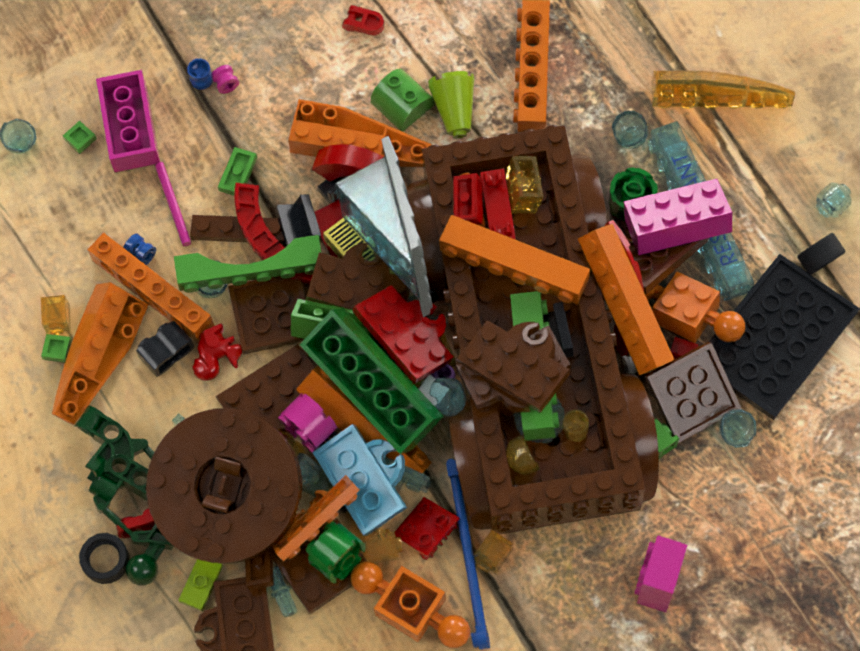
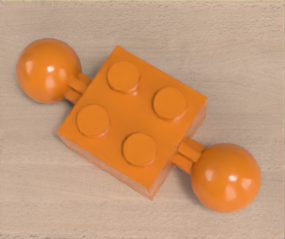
[645,272,745,343]
[351,562,470,648]

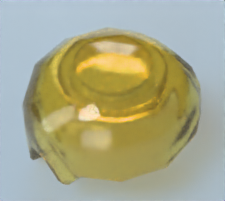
[506,435,540,475]

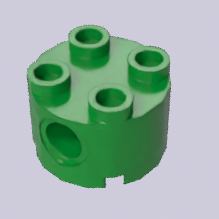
[608,167,658,221]
[306,521,366,583]

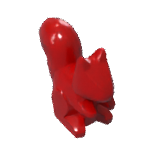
[192,323,243,381]

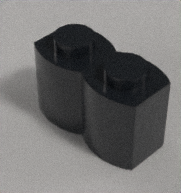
[136,321,194,377]

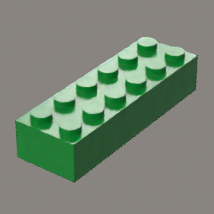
[300,308,444,454]

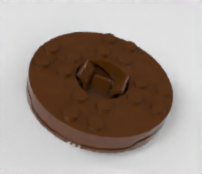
[146,408,303,564]

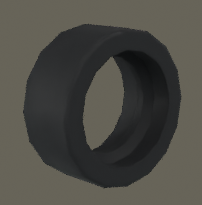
[79,533,130,584]

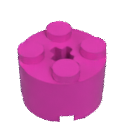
[278,393,337,453]

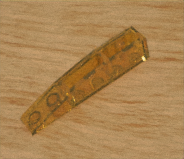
[651,71,795,109]

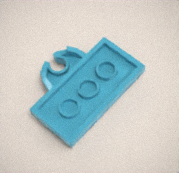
[312,424,407,536]

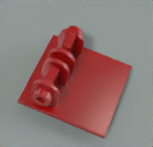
[392,497,460,560]

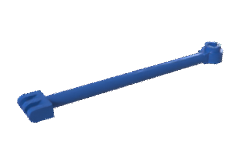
[446,459,490,650]

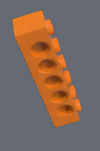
[513,0,550,132]
[87,232,214,343]

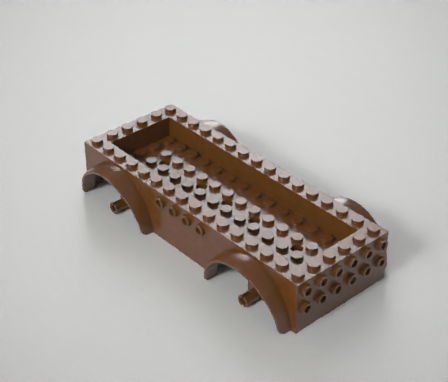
[407,125,659,536]

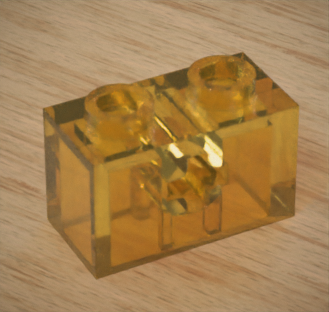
[505,156,544,213]

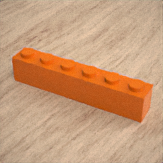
[439,215,590,304]
[578,224,674,375]

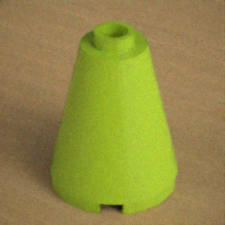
[428,71,474,139]

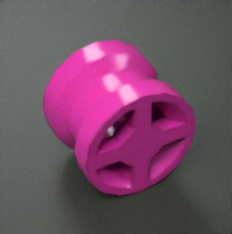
[211,65,239,94]

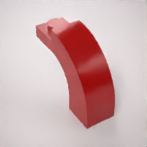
[311,144,390,190]

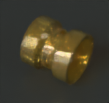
[563,410,589,441]

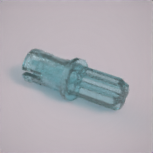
[270,566,297,617]

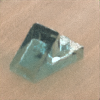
[297,453,333,497]
[385,456,431,493]

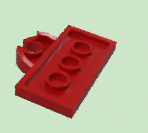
[352,285,454,384]

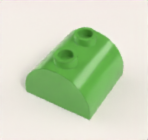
[371,69,435,132]

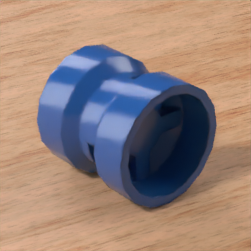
[187,58,213,90]
[123,233,157,265]

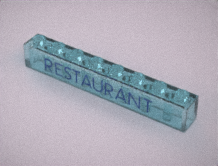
[648,121,754,301]

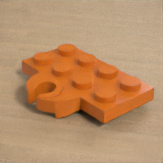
[273,475,360,561]

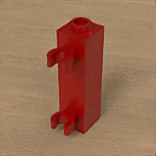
[480,168,516,240]

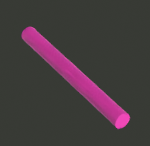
[155,162,191,247]

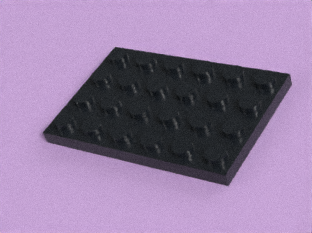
[709,254,860,420]

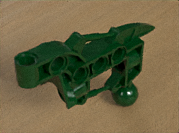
[74,405,174,586]

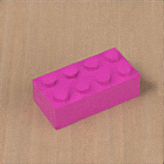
[96,70,160,172]
[624,179,732,255]

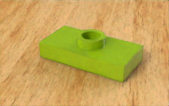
[178,559,223,612]

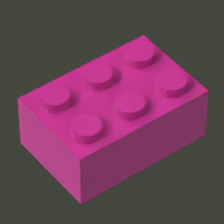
[634,535,688,613]

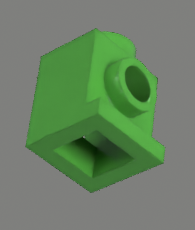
[654,418,679,459]

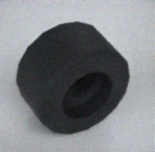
[797,233,846,275]

